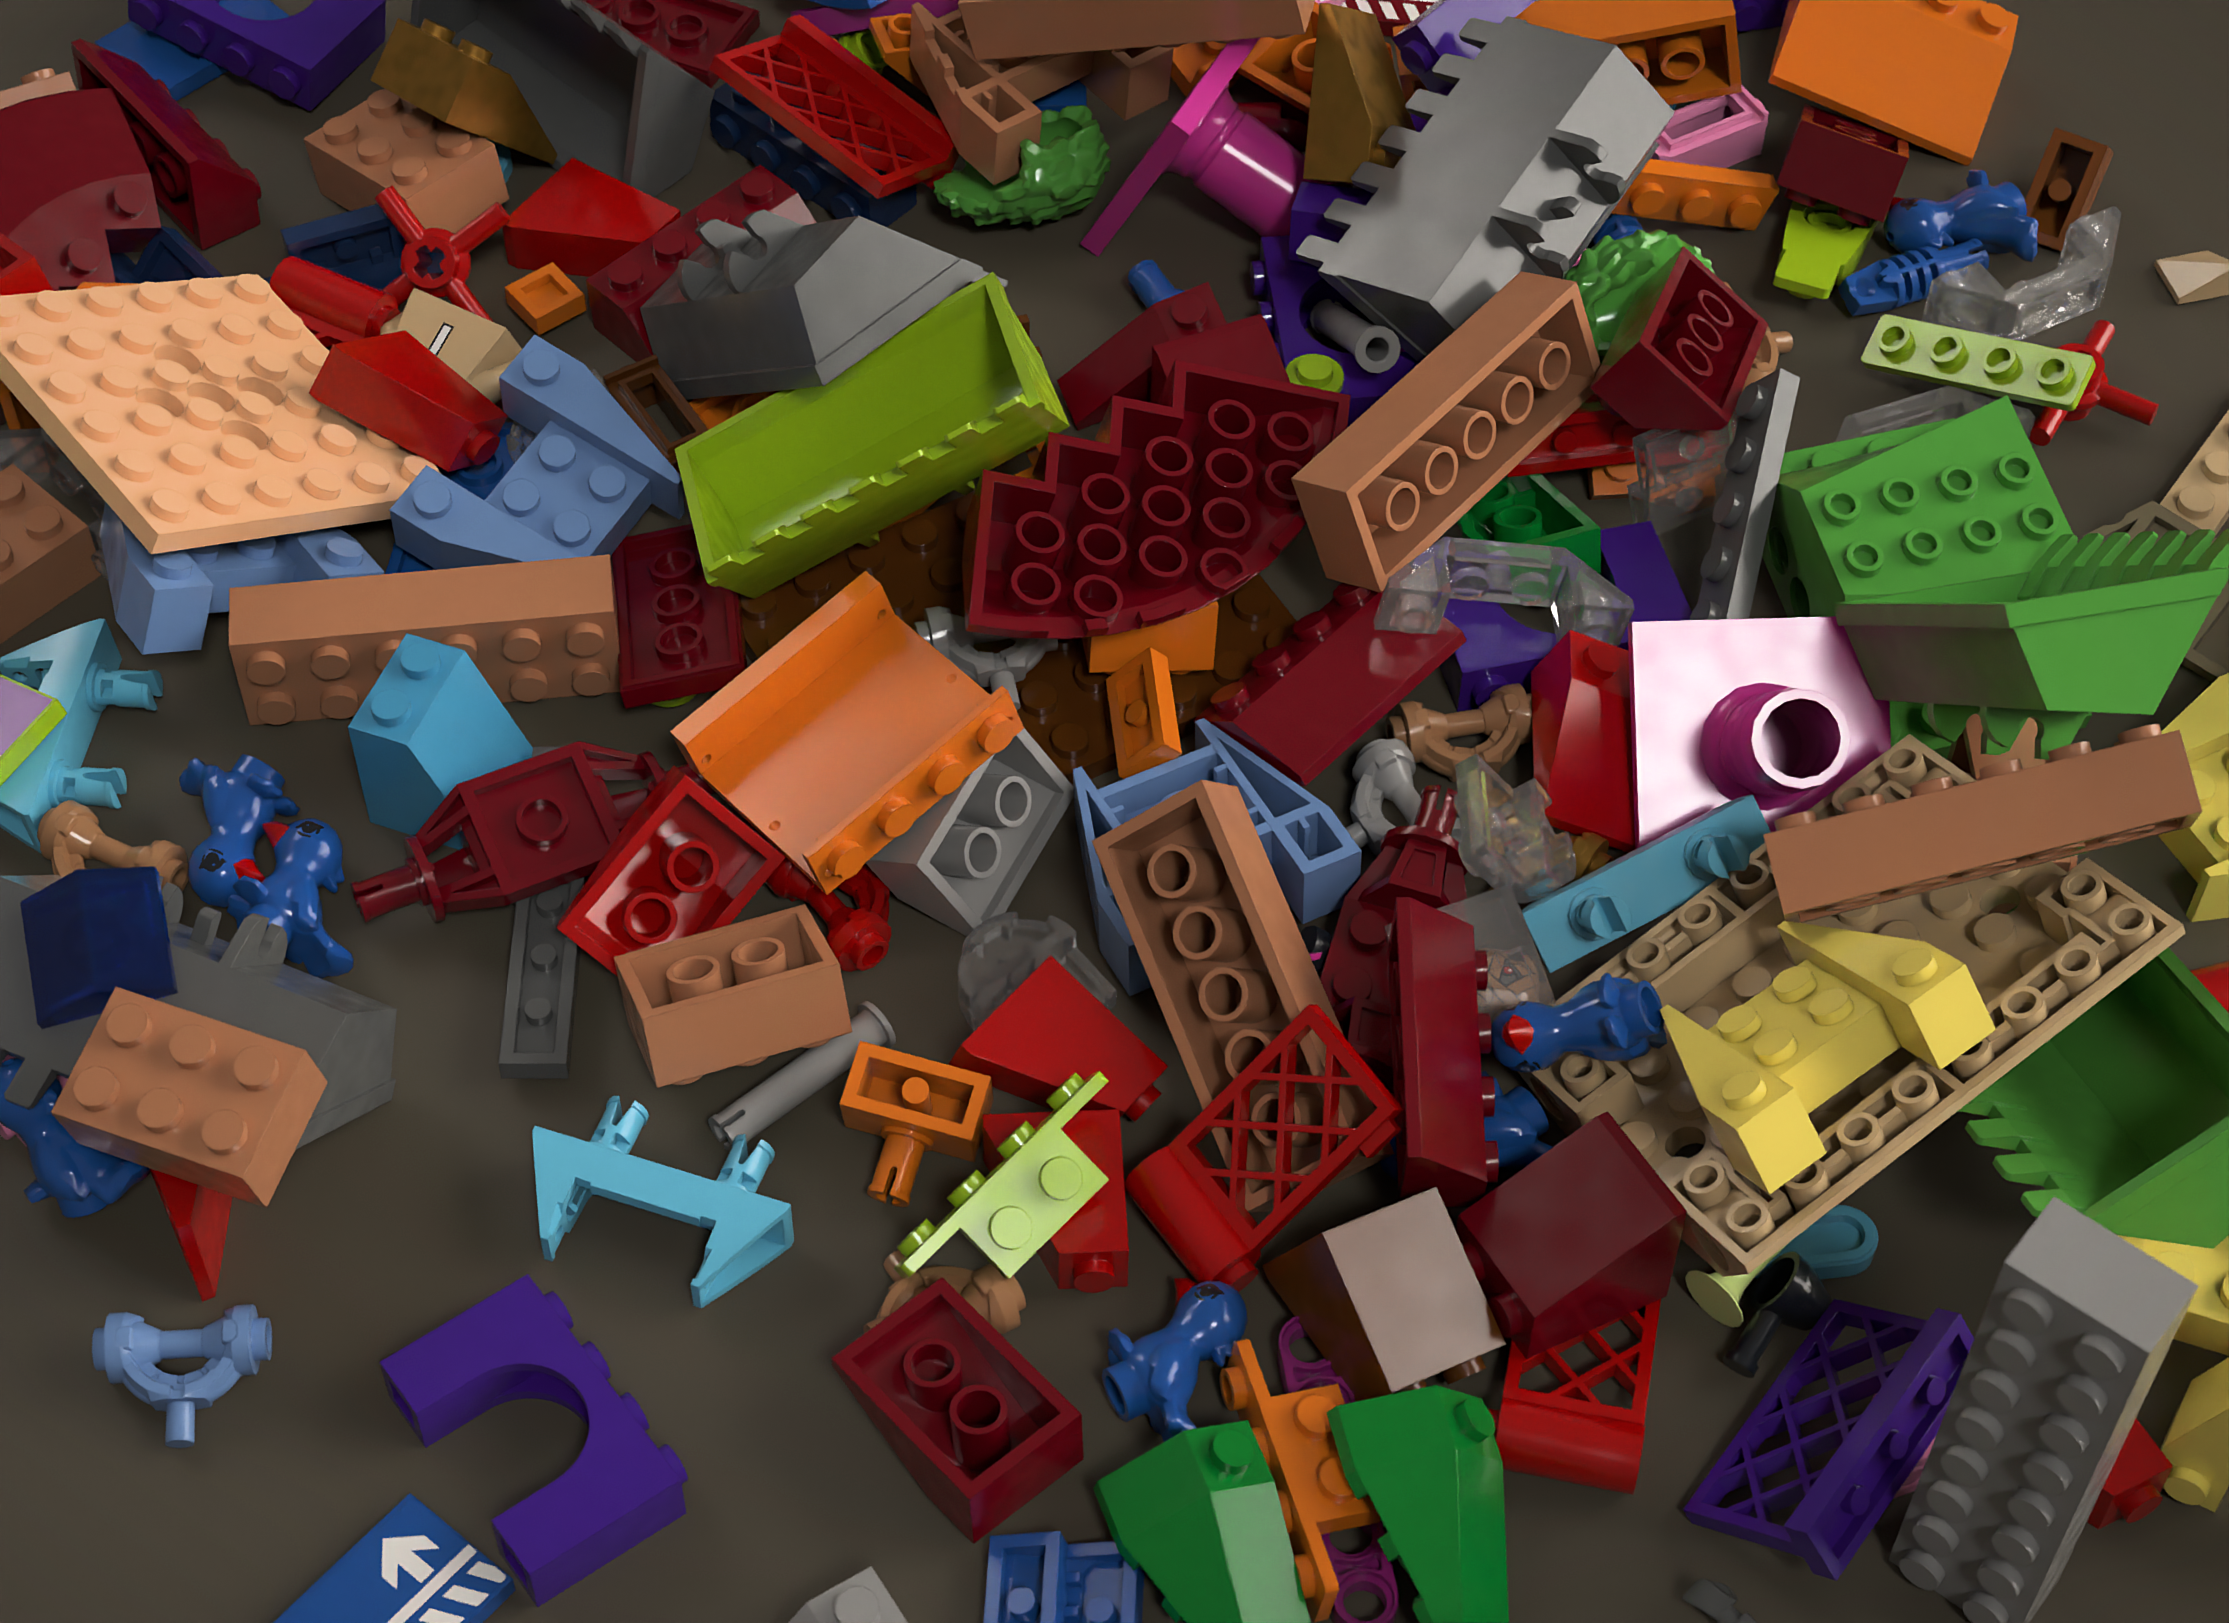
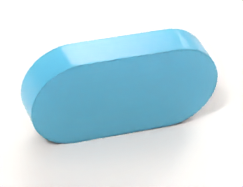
[1755,1205,1879,1279]

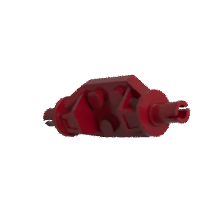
[350,741,716,923]
[1320,785,1471,1095]

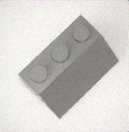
[866,728,1074,944]

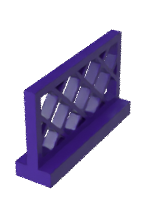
[1683,1299,1974,1581]

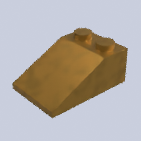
[1303,3,1416,185]
[371,18,558,164]

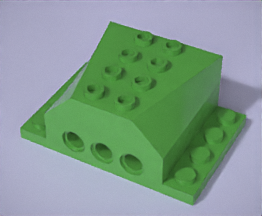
[1762,395,2092,758]

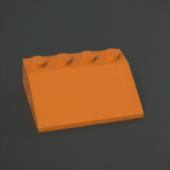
[1768,0,2018,166]

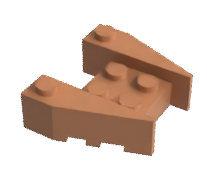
[909,2,1174,185]

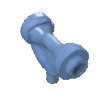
[92,1304,272,1448]

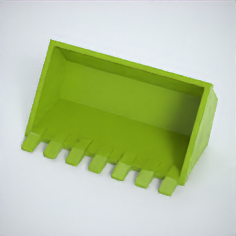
[675,272,1070,599]

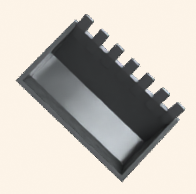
[411,0,715,197]
[1296,16,1675,363]
[640,209,1008,400]
[0,872,397,1150]

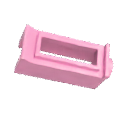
[1650,84,1769,168]

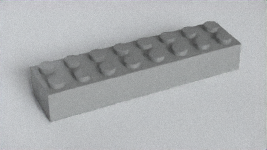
[1888,1197,2199,1623]

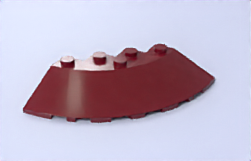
[0,88,161,425]
[962,359,1351,639]

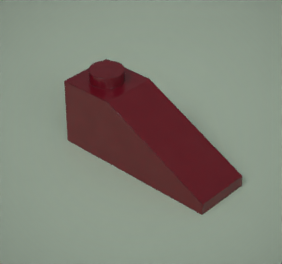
[1057,282,1227,431]

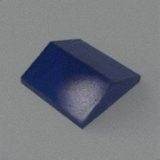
[20,866,178,1029]

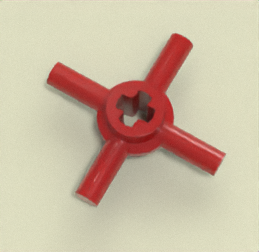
[374,186,511,322]
[2028,320,2159,446]

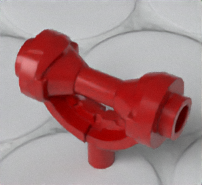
[765,848,892,972]

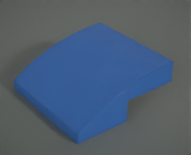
[983,1531,1145,1623]

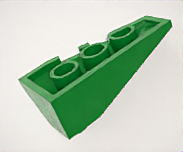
[1457,474,1601,607]
[1327,1385,1509,1623]
[1093,1420,1311,1623]

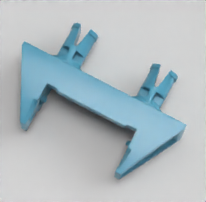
[0,618,163,854]
[1520,794,1771,973]
[532,1096,794,1308]

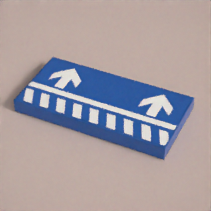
[273,1493,516,1623]

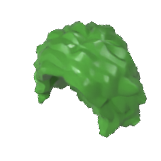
[933,105,1112,226]
[1563,229,1715,364]

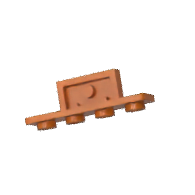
[1220,1339,1381,1623]

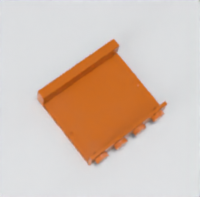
[670,571,1024,895]

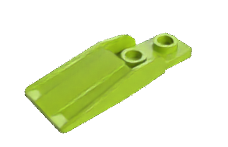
[1773,199,1878,299]

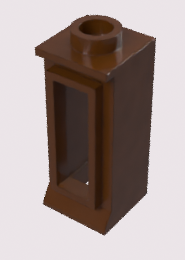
[603,354,708,501]

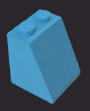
[348,633,533,850]

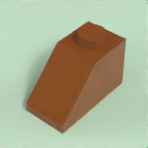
[2025,127,2114,253]

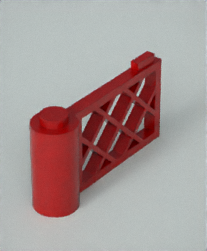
[269,256,401,347]
[1124,1004,1404,1292]
[1488,1299,1661,1495]

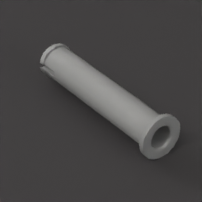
[1310,299,1401,373]
[708,1001,896,1152]

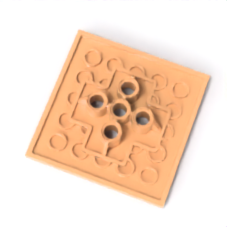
[0,274,441,554]

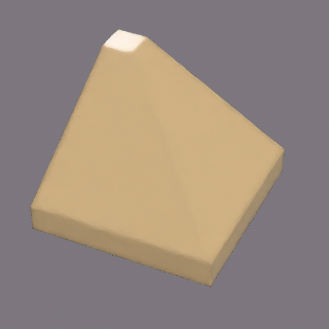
[2154,250,2229,305]

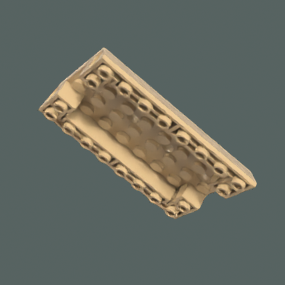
[1518,734,2186,1277]

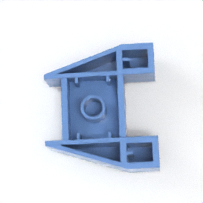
[389,334,685,570]
[100,502,384,655]
[1073,718,1362,996]

